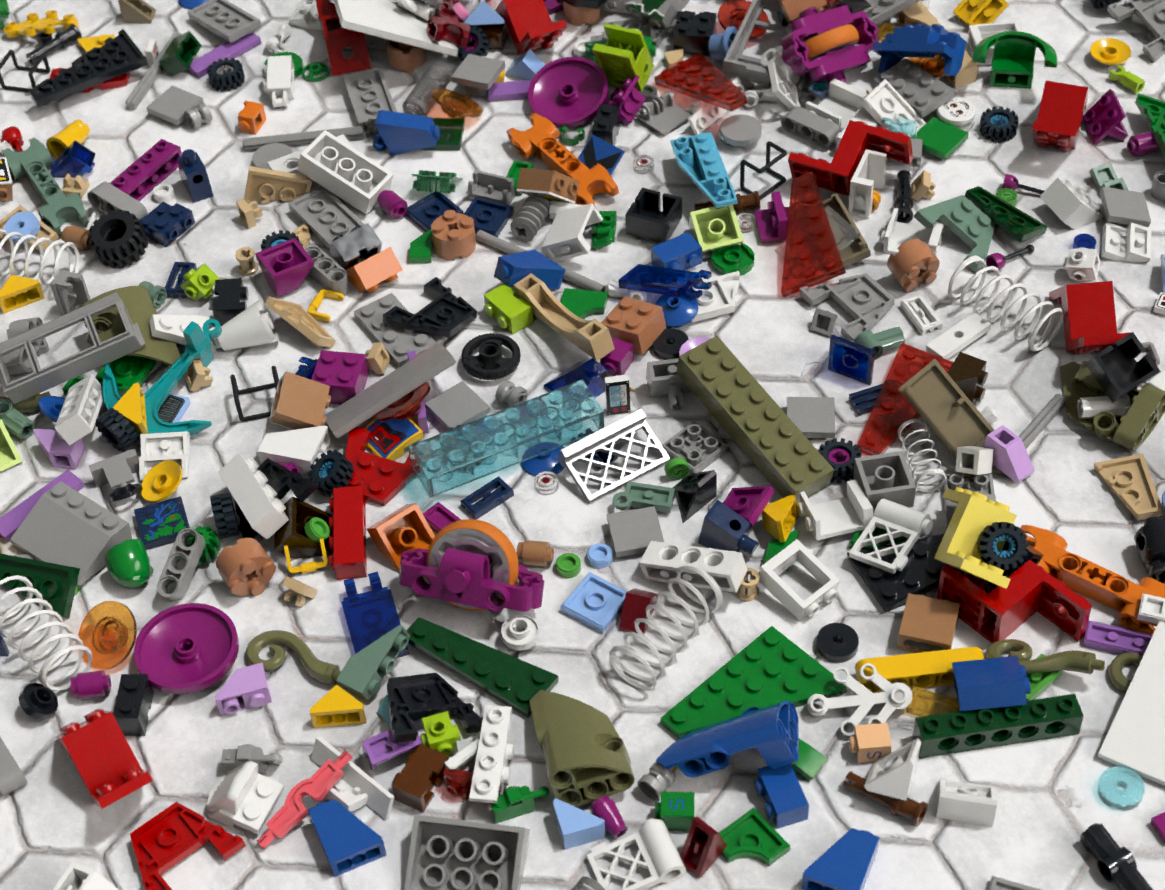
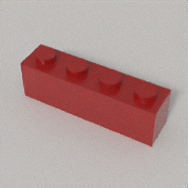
[329,485,367,580]

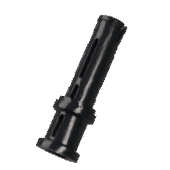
[26,24,82,65]
[894,170,913,223]

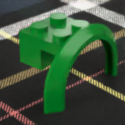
[973,31,1057,89]

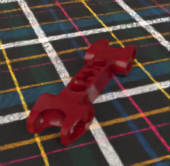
[427,0,471,48]

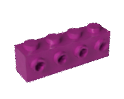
[110,139,182,201]

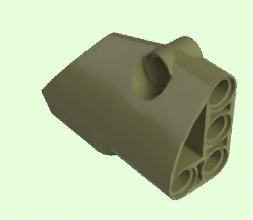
[80,285,181,366]
[1059,361,1165,451]
[529,690,635,807]

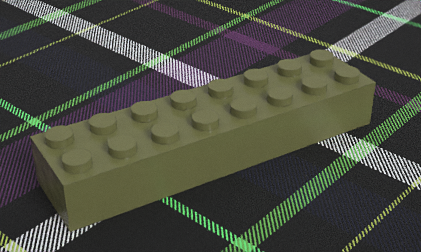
[676,336,834,503]

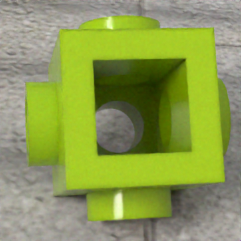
[180,263,220,302]
[420,711,461,756]

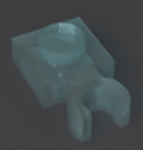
[881,117,918,139]

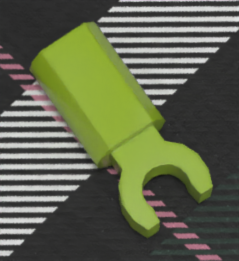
[1109,65,1145,94]

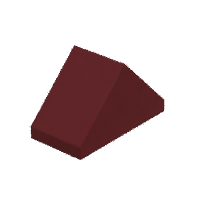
[619,588,657,634]
[680,816,727,878]

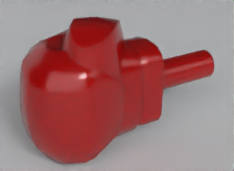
[0,127,24,152]

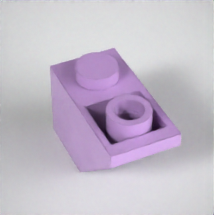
[983,425,1034,483]
[34,428,85,469]
[215,663,272,716]

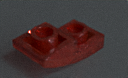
[443,769,501,801]

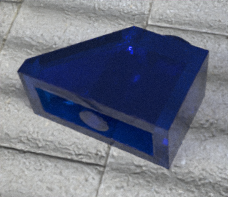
[50,140,96,178]

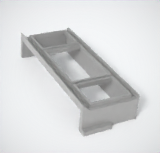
[722,0,792,89]
[0,292,146,404]

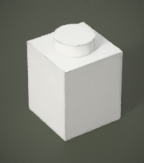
[955,446,994,475]

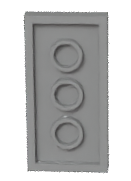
[188,0,262,43]
[874,58,956,118]
[342,67,397,129]
[288,186,365,249]
[354,293,437,368]

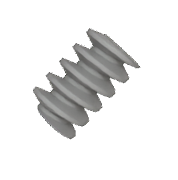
[510,195,550,242]

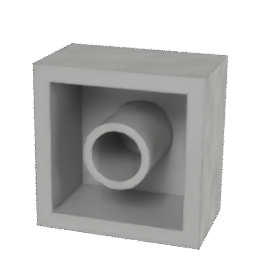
[853,451,916,513]

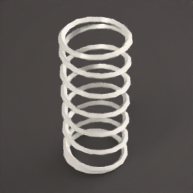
[0,229,80,285]
[948,255,1064,351]
[609,565,723,689]
[0,575,93,691]

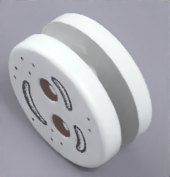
[936,97,976,132]

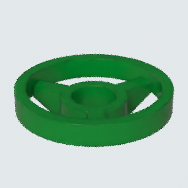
[302,62,330,82]

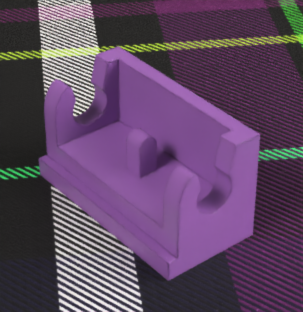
[362,729,423,770]

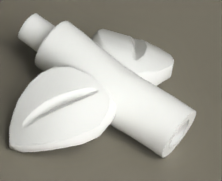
[394,0,436,21]

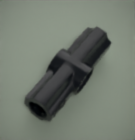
[1080,823,1153,890]

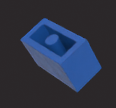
[651,232,702,279]
[754,764,809,829]

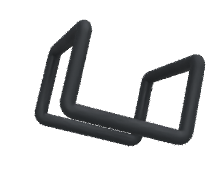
[0,49,50,92]
[740,141,787,200]
[230,366,279,422]

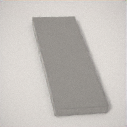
[325,342,456,439]

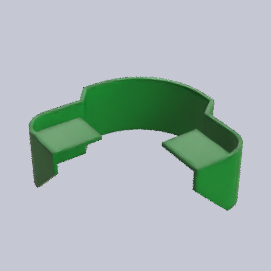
[559,126,585,146]

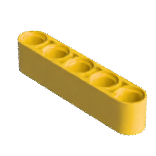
[854,647,984,693]

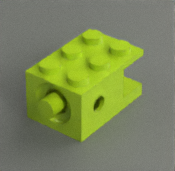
[592,23,654,92]

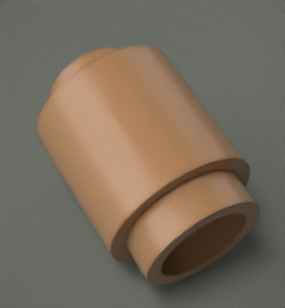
[61,225,91,251]
[516,540,554,567]

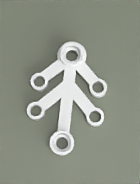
[807,663,912,737]

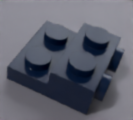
[139,202,195,247]

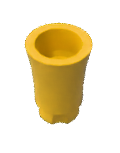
[46,120,90,162]

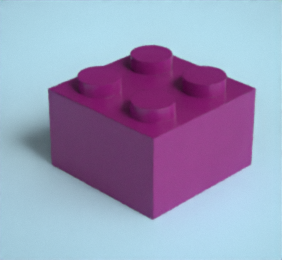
[311,350,369,405]

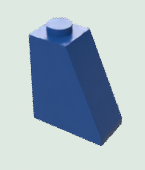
[375,110,440,155]
[494,249,566,289]
[308,799,387,877]
[802,828,879,890]

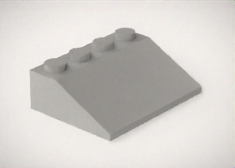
[10,481,132,586]
[404,815,530,890]

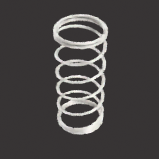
[898,419,946,492]

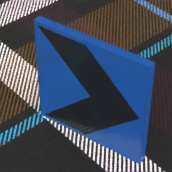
[578,134,625,176]

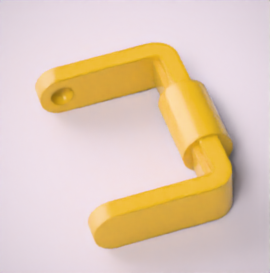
[308,289,345,322]
[284,538,328,574]

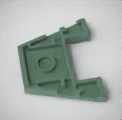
[913,195,995,272]

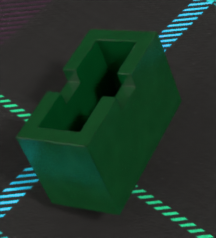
[159,31,202,76]

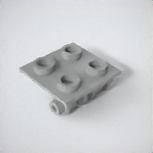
[635,91,692,135]

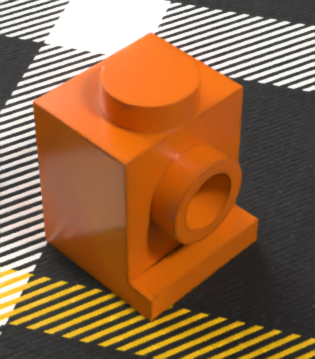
[238,100,266,135]

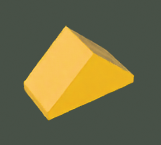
[0,275,45,314]
[113,383,148,434]
[761,495,799,542]
[310,685,366,728]

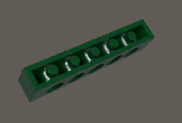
[913,694,1084,758]

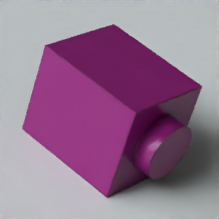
[600,337,634,376]

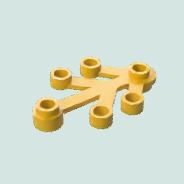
[3,10,79,38]

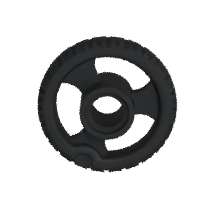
[461,333,521,380]

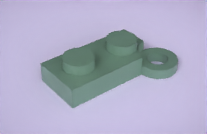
[613,481,675,513]

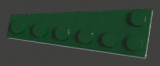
[406,617,559,718]

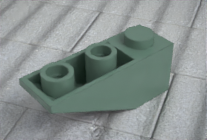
[336,625,410,702]

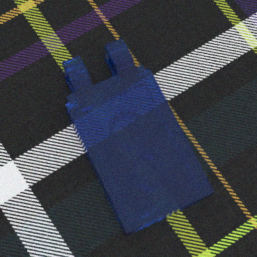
[618,264,712,298]
[341,572,409,658]

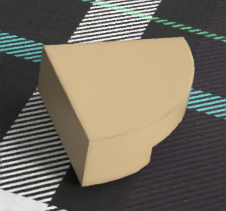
[664,49,684,70]
[290,224,311,249]

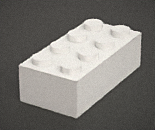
[298,130,394,215]

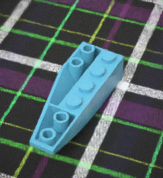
[670,132,738,208]

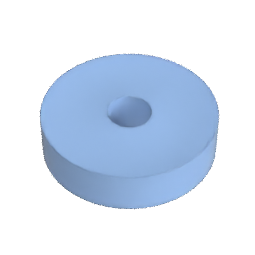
[4,211,40,244]

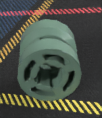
[139,281,167,308]

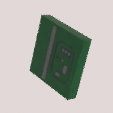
[420,118,465,150]

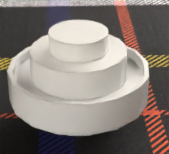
[501,614,540,651]

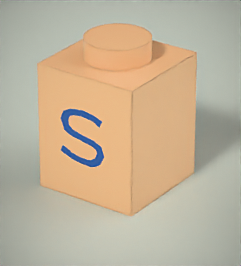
[849,723,892,763]

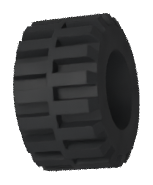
[88,210,148,268]

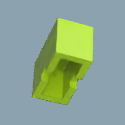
[484,283,534,335]

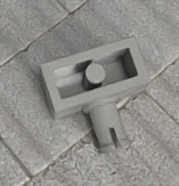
[646,358,693,411]

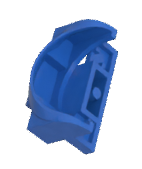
[872,24,967,76]

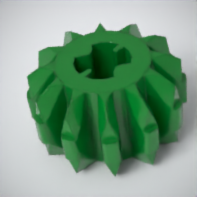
[183,525,221,567]

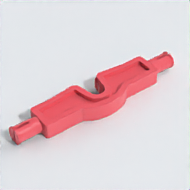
[257,750,353,849]

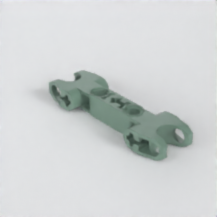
[2,138,89,236]

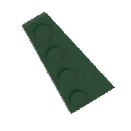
[965,186,1048,243]
[0,554,80,618]

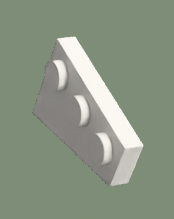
[149,314,217,352]

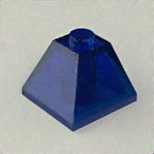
[828,334,875,385]
[543,358,608,413]

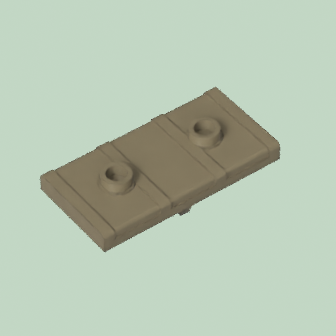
[798,193,871,273]
[897,359,994,460]

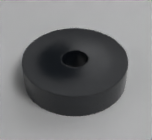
[653,328,689,360]
[816,623,859,663]

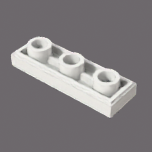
[926,312,991,363]

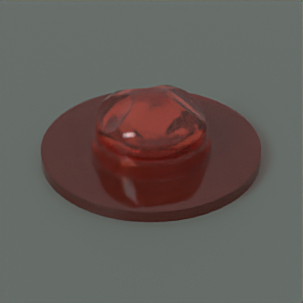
[717,0,769,39]
[374,382,431,421]

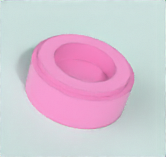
[452,2,470,22]

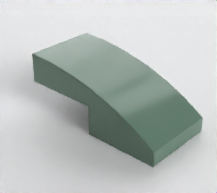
[1089,162,1129,191]

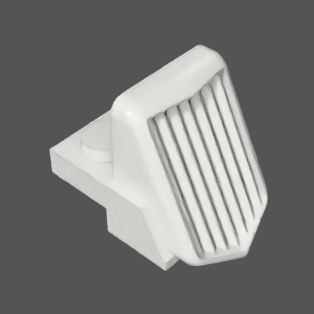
[206,761,284,835]

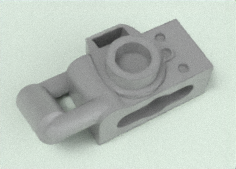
[221,744,283,774]

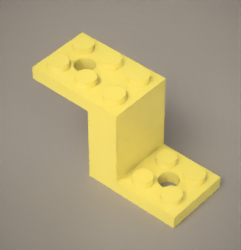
[934,487,1017,589]

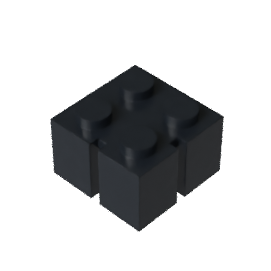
[673,11,717,56]
[625,187,682,243]
[1085,332,1161,403]

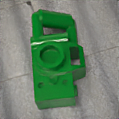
[591,211,617,250]
[490,786,550,824]

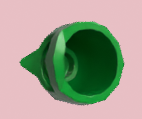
[105,539,154,588]

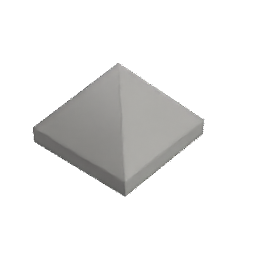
[810,308,838,337]

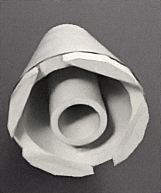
[214,299,279,351]

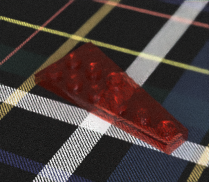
[654,52,747,112]
[781,172,846,297]
[857,343,953,456]

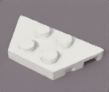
[658,271,740,323]

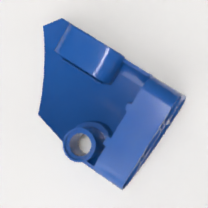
[656,700,799,777]

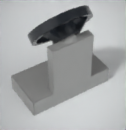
[89,449,143,501]

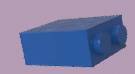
[952,656,1031,711]

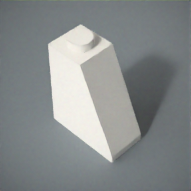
[256,426,331,476]

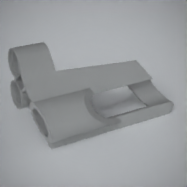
[2,317,43,375]

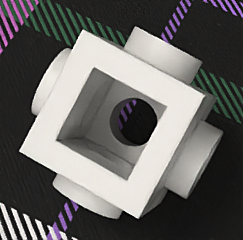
[1064,247,1101,281]

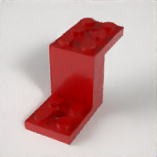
[315,0,371,76]
[495,0,567,55]
[1032,80,1088,151]
[788,120,913,196]
[1049,281,1131,355]
[937,560,1092,644]
[56,709,153,809]

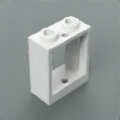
[967,21,1023,66]
[759,539,840,621]

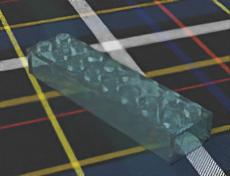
[408,379,604,498]

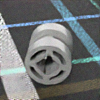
[184,102,212,129]
[495,380,528,408]
[637,762,676,800]

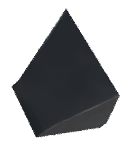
[672,470,717,523]

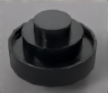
[19,683,58,720]

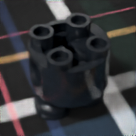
[1134,517,1165,584]

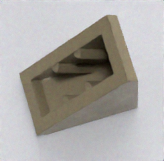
[118,0,156,23]

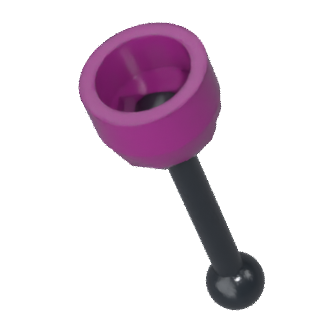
[1002,173,1044,194]
[986,245,1034,272]

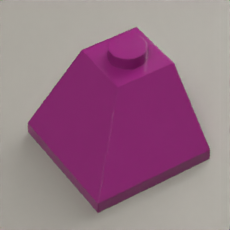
[255,238,314,297]

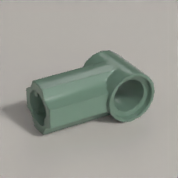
[855,327,905,361]
[0,399,36,440]

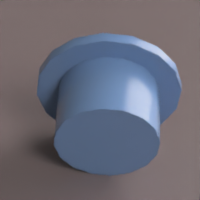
[709,26,740,62]

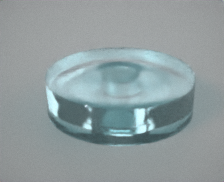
[1097,767,1145,811]

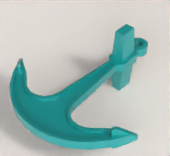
[103,319,222,438]

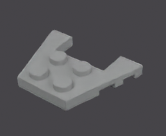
[1107,0,1165,63]
[800,273,894,346]

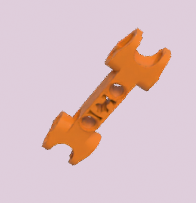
[506,113,619,208]
[1020,525,1165,635]

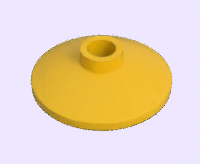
[1090,38,1131,65]
[141,460,182,503]

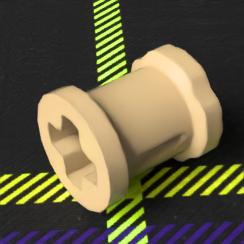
[235,247,258,276]
[736,568,759,601]

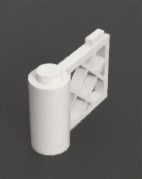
[761,48,801,110]
[849,498,933,574]
[586,818,686,890]

